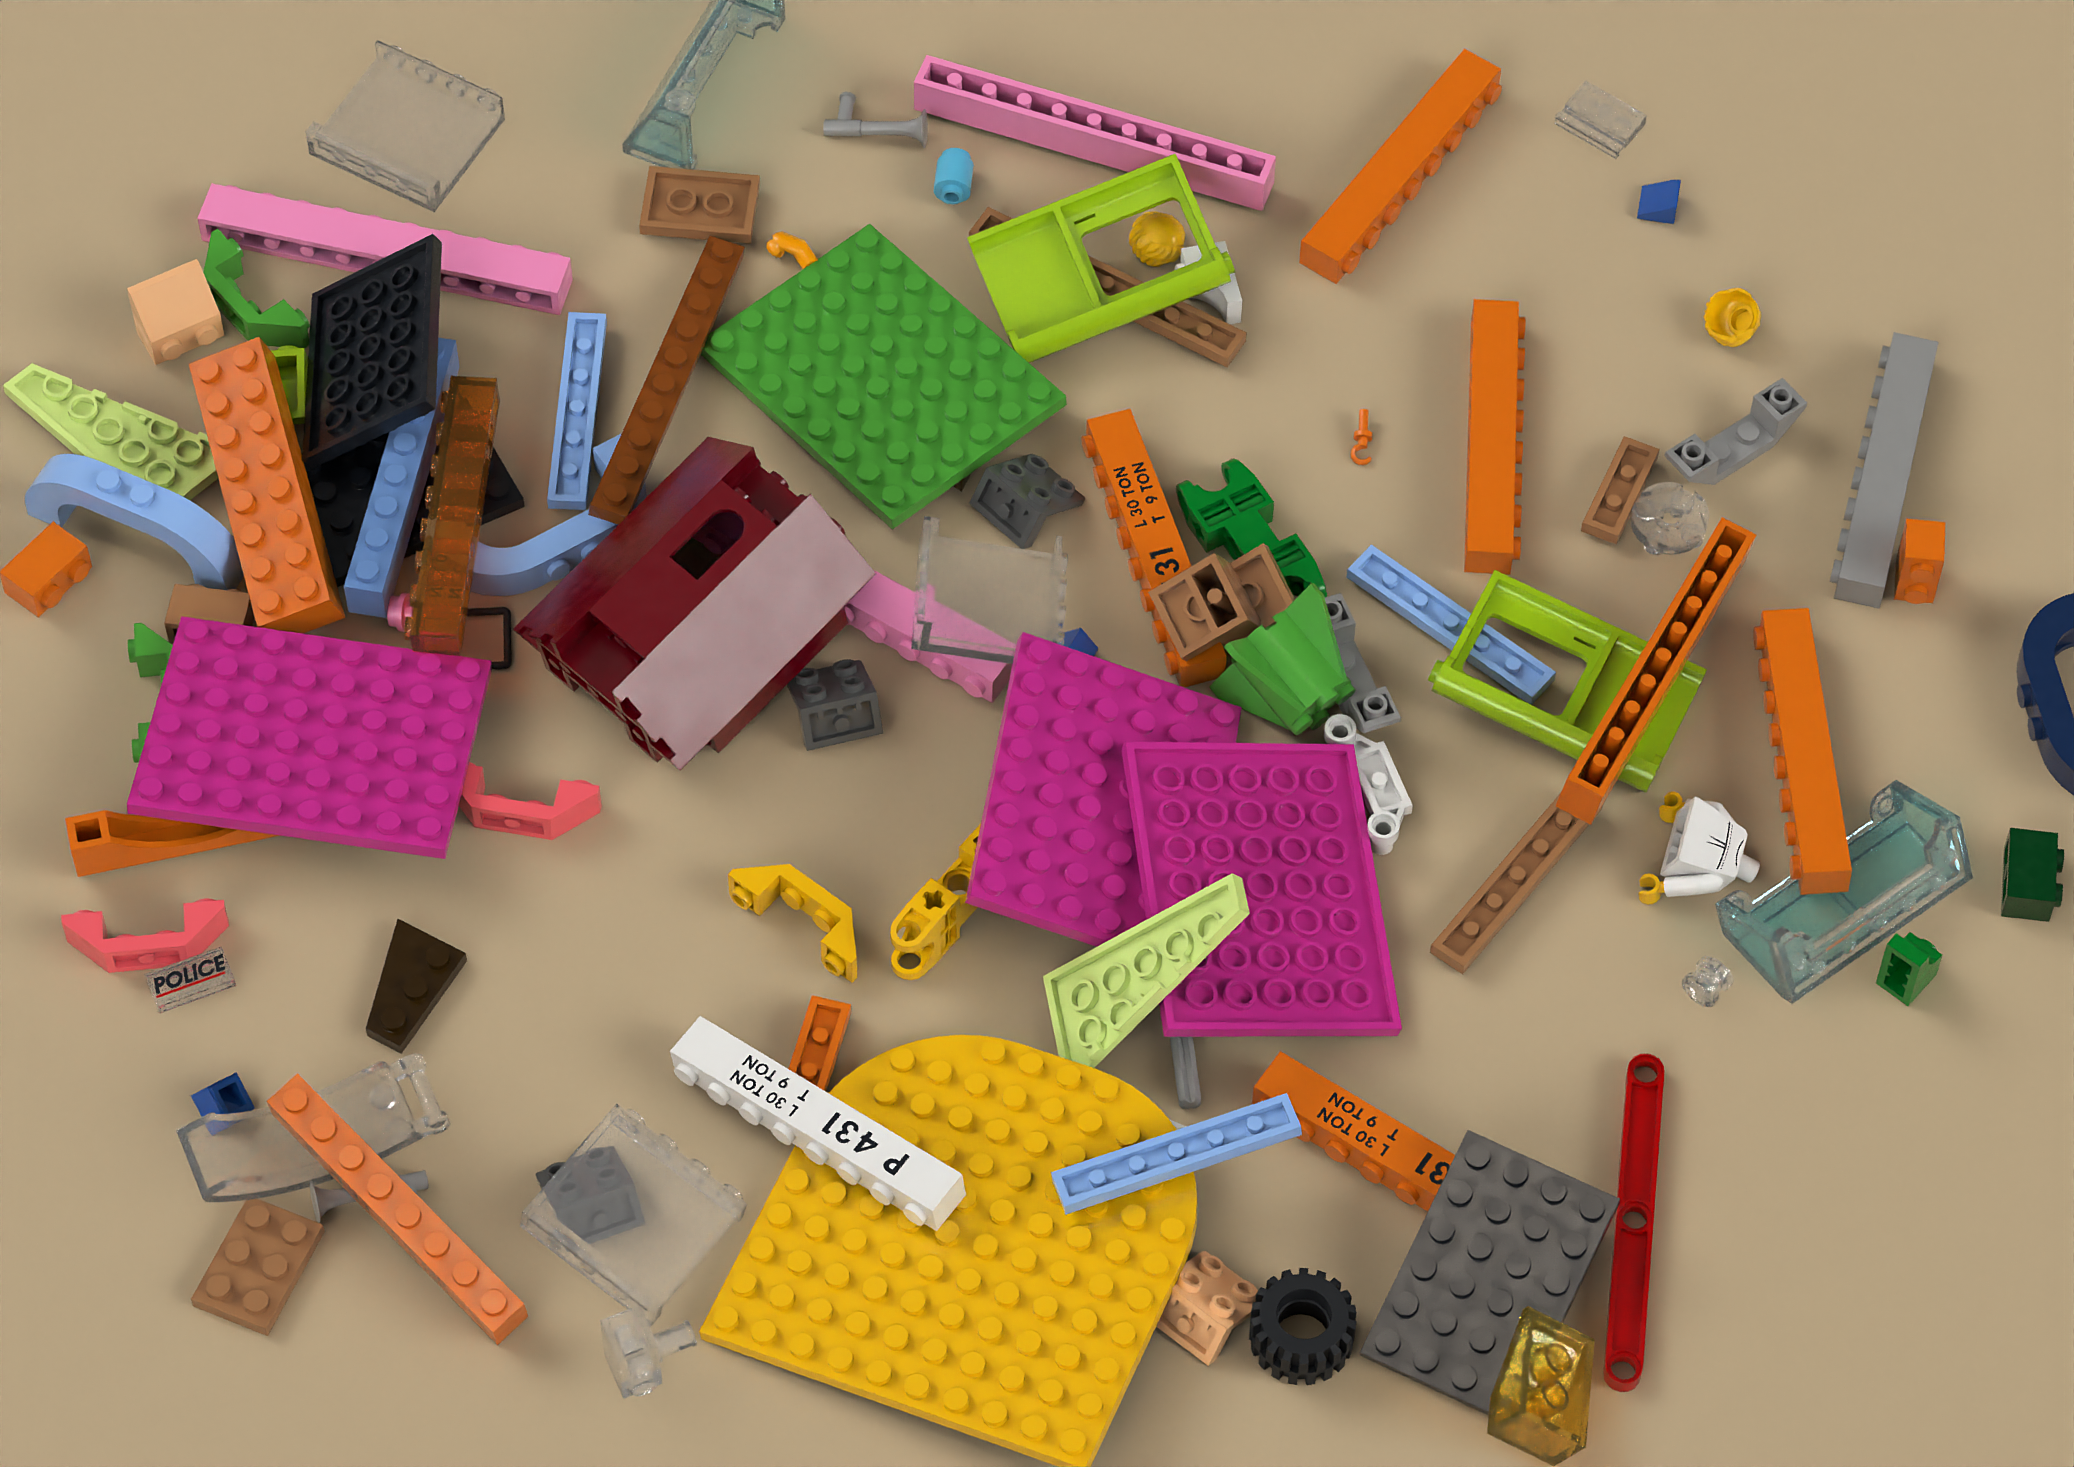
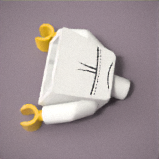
[1638,791,1760,905]

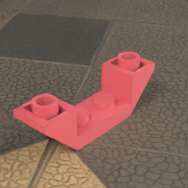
[459,762,602,840]
[61,898,229,973]

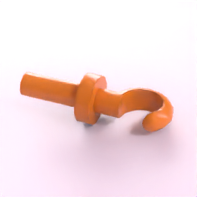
[1350,409,1373,465]

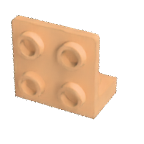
[1156,1251,1258,1366]

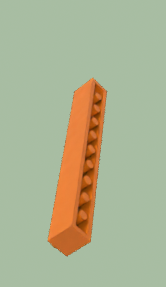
[1556,517,1757,825]

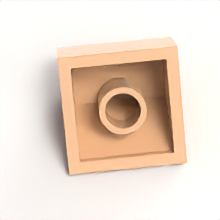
[127,259,225,365]

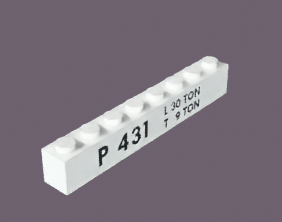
[670,1016,966,1231]

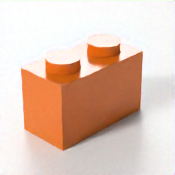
[1894,518,1945,604]
[0,521,92,618]

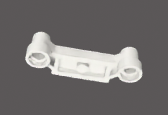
[1324,714,1413,855]

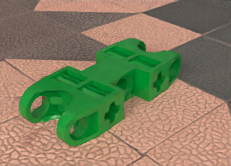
[1176,458,1327,597]

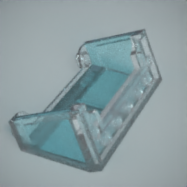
[622,0,785,170]
[1715,780,1973,1004]

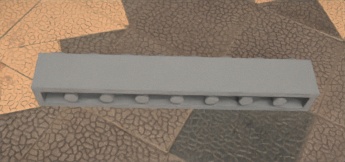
[1830,332,1938,609]

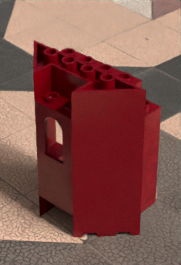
[513,437,876,771]

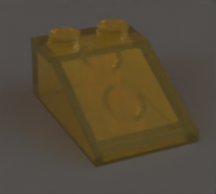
[1487,1306,1595,1466]

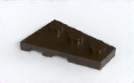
[366,919,467,1054]

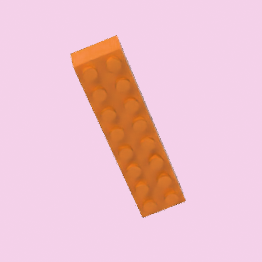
[189,337,346,634]

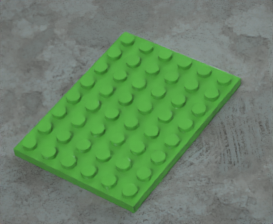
[701,224,1067,530]

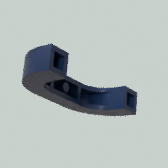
[2016,593,2074,795]

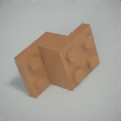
[1148,543,1295,662]

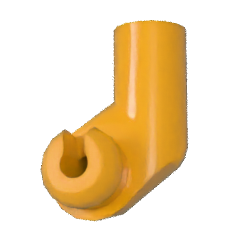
[766,231,818,269]

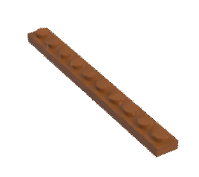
[588,236,745,525]

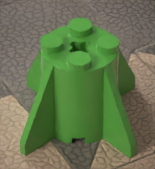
[1209,583,1356,735]

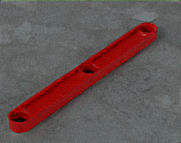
[1603,1053,1665,1392]

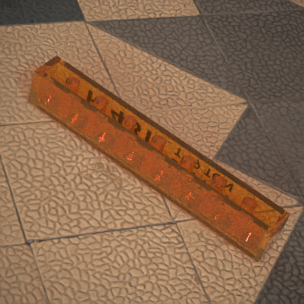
[404,376,500,656]

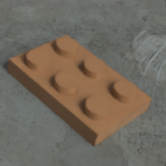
[639,166,760,244]
[191,1195,325,1336]

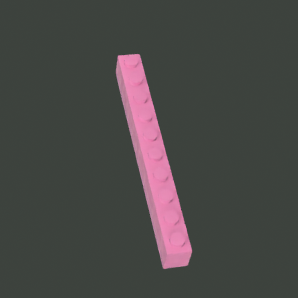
[914,55,1276,211]
[197,183,573,315]
[692,512,1016,703]

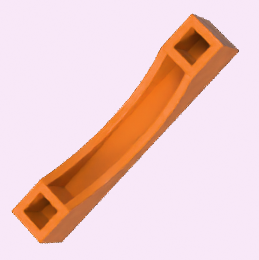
[65,810,280,877]

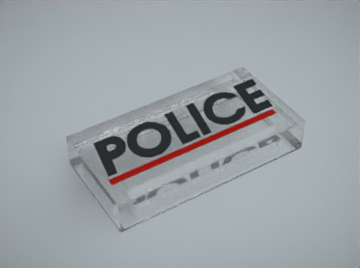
[144,947,236,1014]

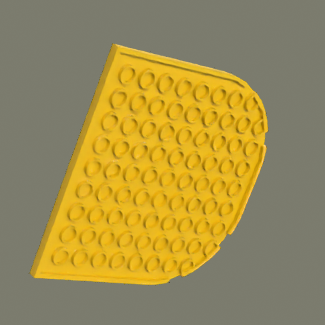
[699,1035,1198,1467]

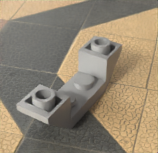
[1665,378,1807,485]
[1325,593,1401,733]

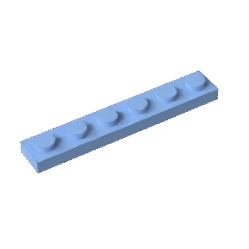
[547,312,607,510]
[1346,545,1556,705]
[1051,1093,1302,1215]

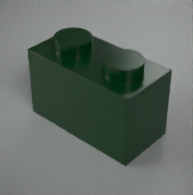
[2001,828,2064,922]

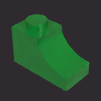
[1876,932,1942,1006]

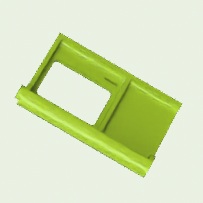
[1428,570,1707,793]

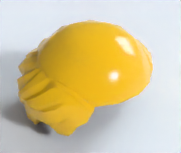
[1129,211,1185,267]
[1703,288,1761,347]

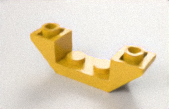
[728,864,857,983]

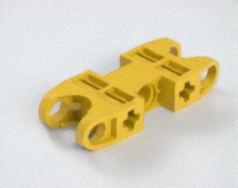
[890,823,981,980]

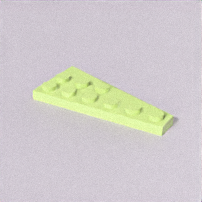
[3,363,218,500]
[1043,873,1250,1068]

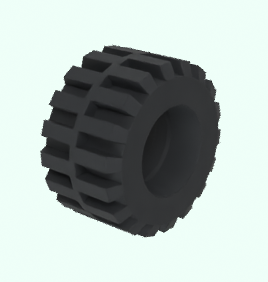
[1249,1268,1357,1385]

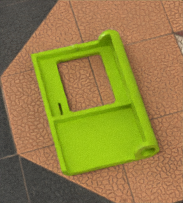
[967,153,1235,363]

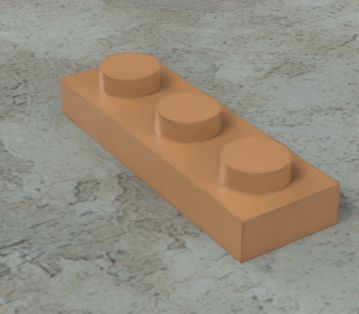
[1581,436,1660,545]

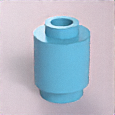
[933,148,974,205]

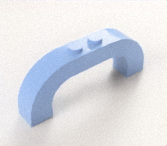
[425,433,646,596]
[25,454,244,590]

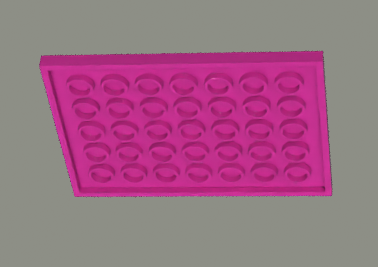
[127,616,492,859]
[965,632,1242,947]
[1121,741,1402,1037]

